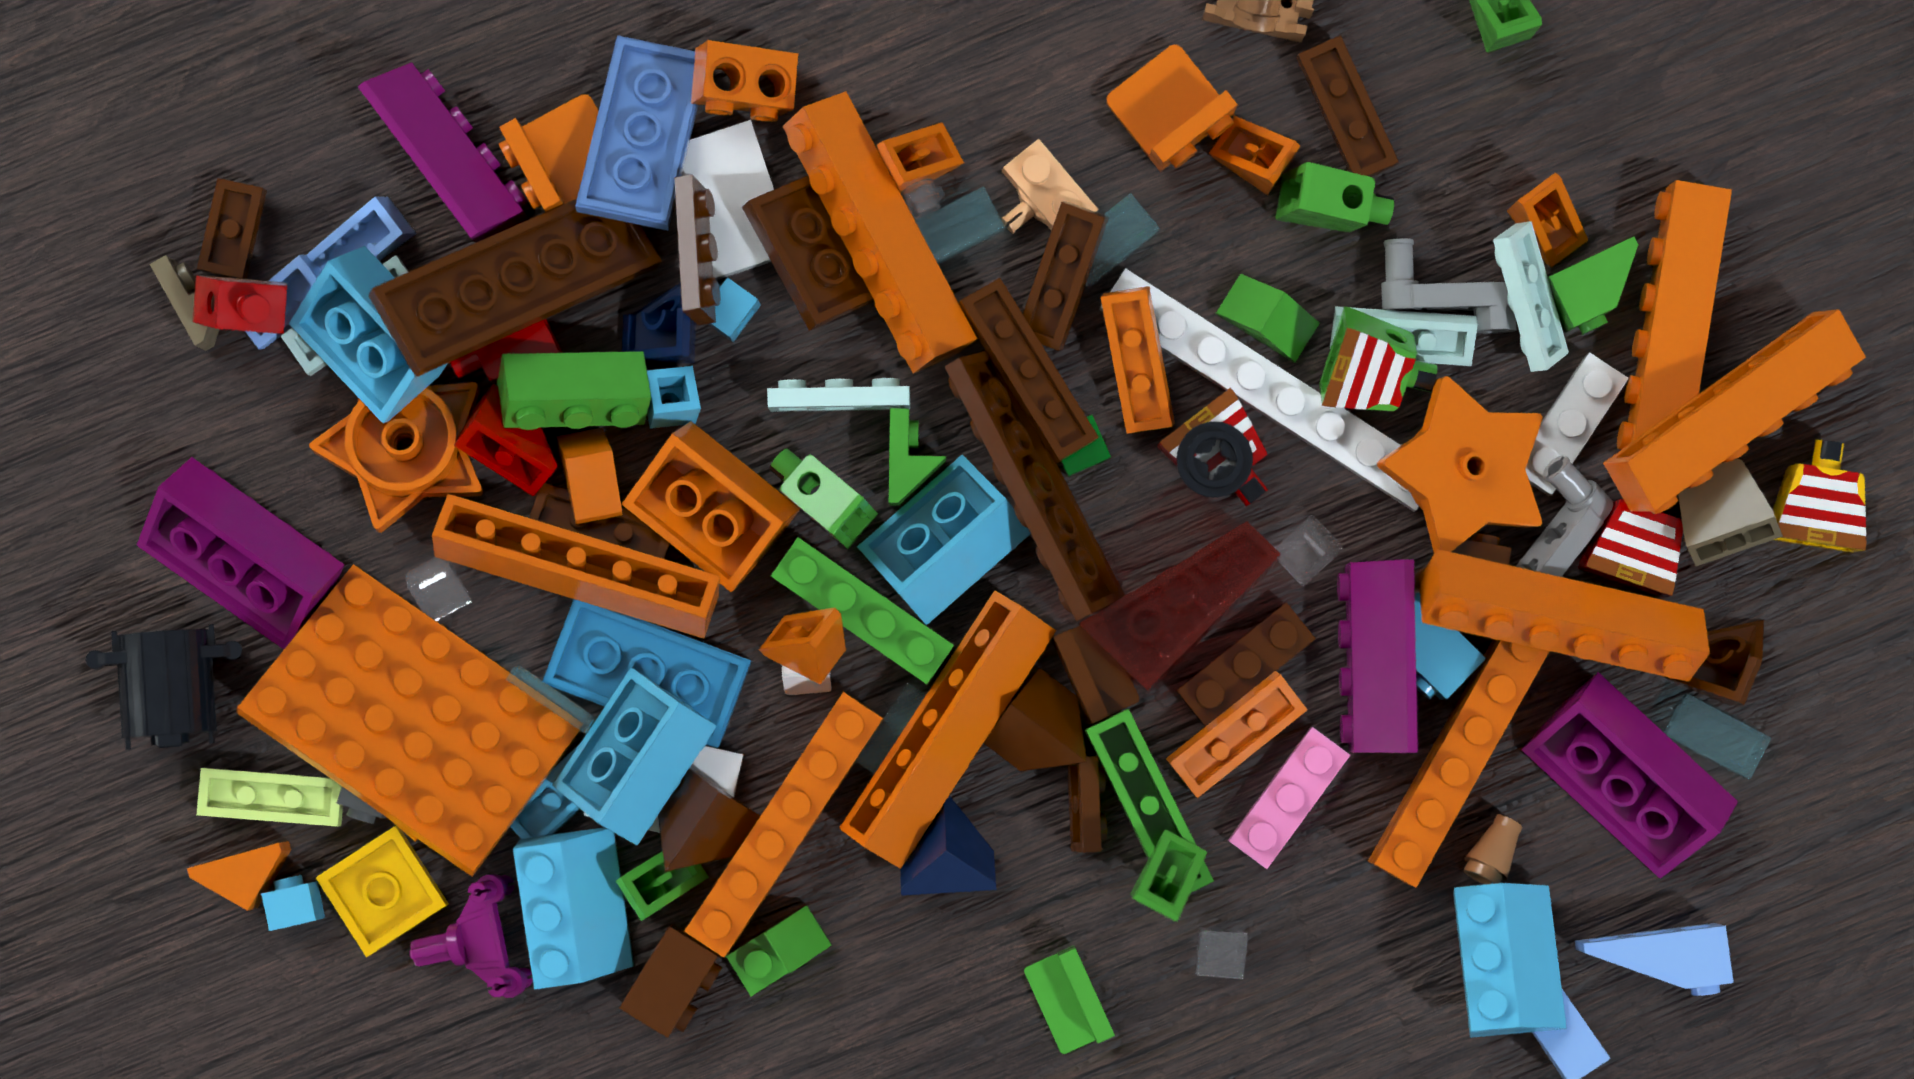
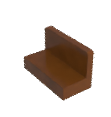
[1051,617,1139,724]

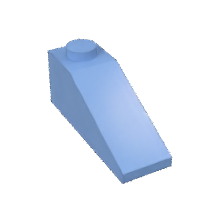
[1575,923,1734,996]

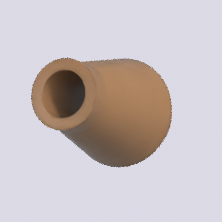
[1463,814,1523,885]

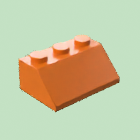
[621,421,800,593]

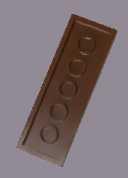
[368,199,661,377]
[944,351,1126,621]

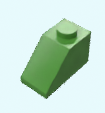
[1548,237,1638,335]

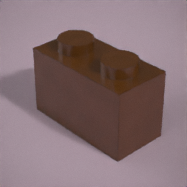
[619,923,723,1038]

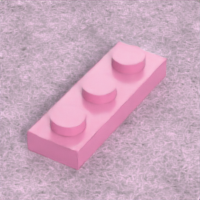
[1228,727,1350,869]

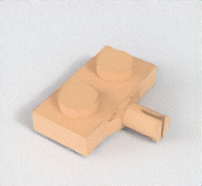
[1001,139,1099,233]

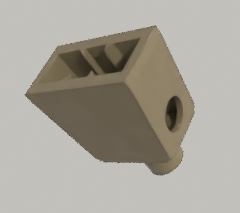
[1678,458,1783,566]

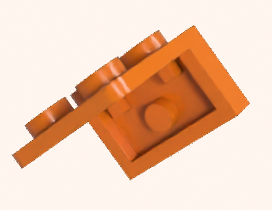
[1106,45,1238,172]
[498,94,599,212]

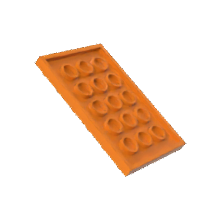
[237,564,584,876]

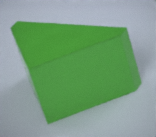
[1469,0,1542,53]
[1216,274,1320,363]
[1130,829,1207,922]
[615,851,709,921]

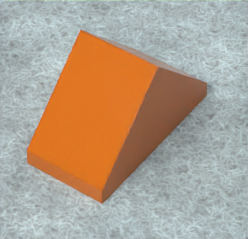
[1209,116,1300,195]
[877,122,964,196]
[1507,172,1588,268]
[556,428,622,524]
[759,608,846,685]
[187,841,291,911]

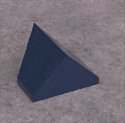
[622,283,696,364]
[900,795,996,896]

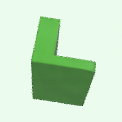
[1024,945,1115,1054]

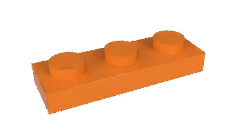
[1101,286,1175,434]
[1166,671,1307,798]

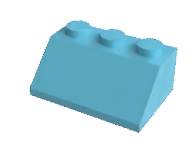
[289,246,448,424]
[857,454,1031,625]
[552,667,717,845]
[513,827,634,989]
[1453,883,1567,1038]

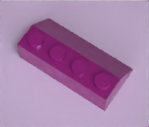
[357,62,530,243]
[136,457,344,649]
[1337,559,1418,753]
[1521,672,1738,879]

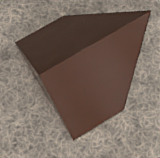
[1662,619,1764,705]
[984,668,1087,771]
[658,768,761,872]

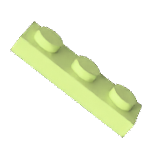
[197,768,343,827]

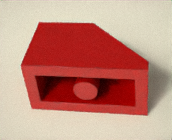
[454,384,557,496]

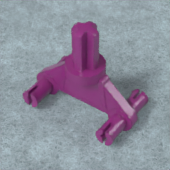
[409,874,533,998]

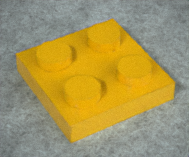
[316,826,449,957]

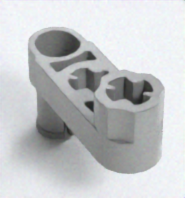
[1381,238,1517,334]
[1515,456,1613,578]

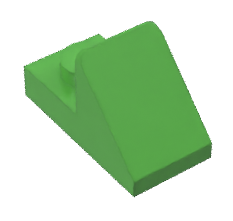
[889,408,946,506]
[726,905,832,996]

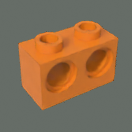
[691,40,798,122]

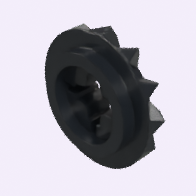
[1177,422,1253,498]

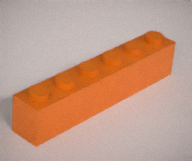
[782,91,977,373]
[1617,180,1732,450]
[1603,309,1866,514]
[432,494,720,639]
[1419,549,1710,682]
[839,591,1056,869]
[1368,639,1549,888]
[684,692,884,958]

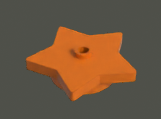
[1377,376,1543,554]
[309,382,483,533]

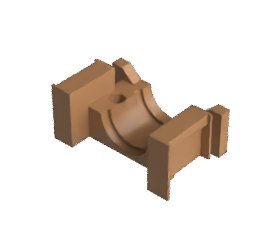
[1202,0,1314,43]

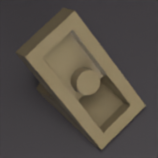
[150,255,219,351]

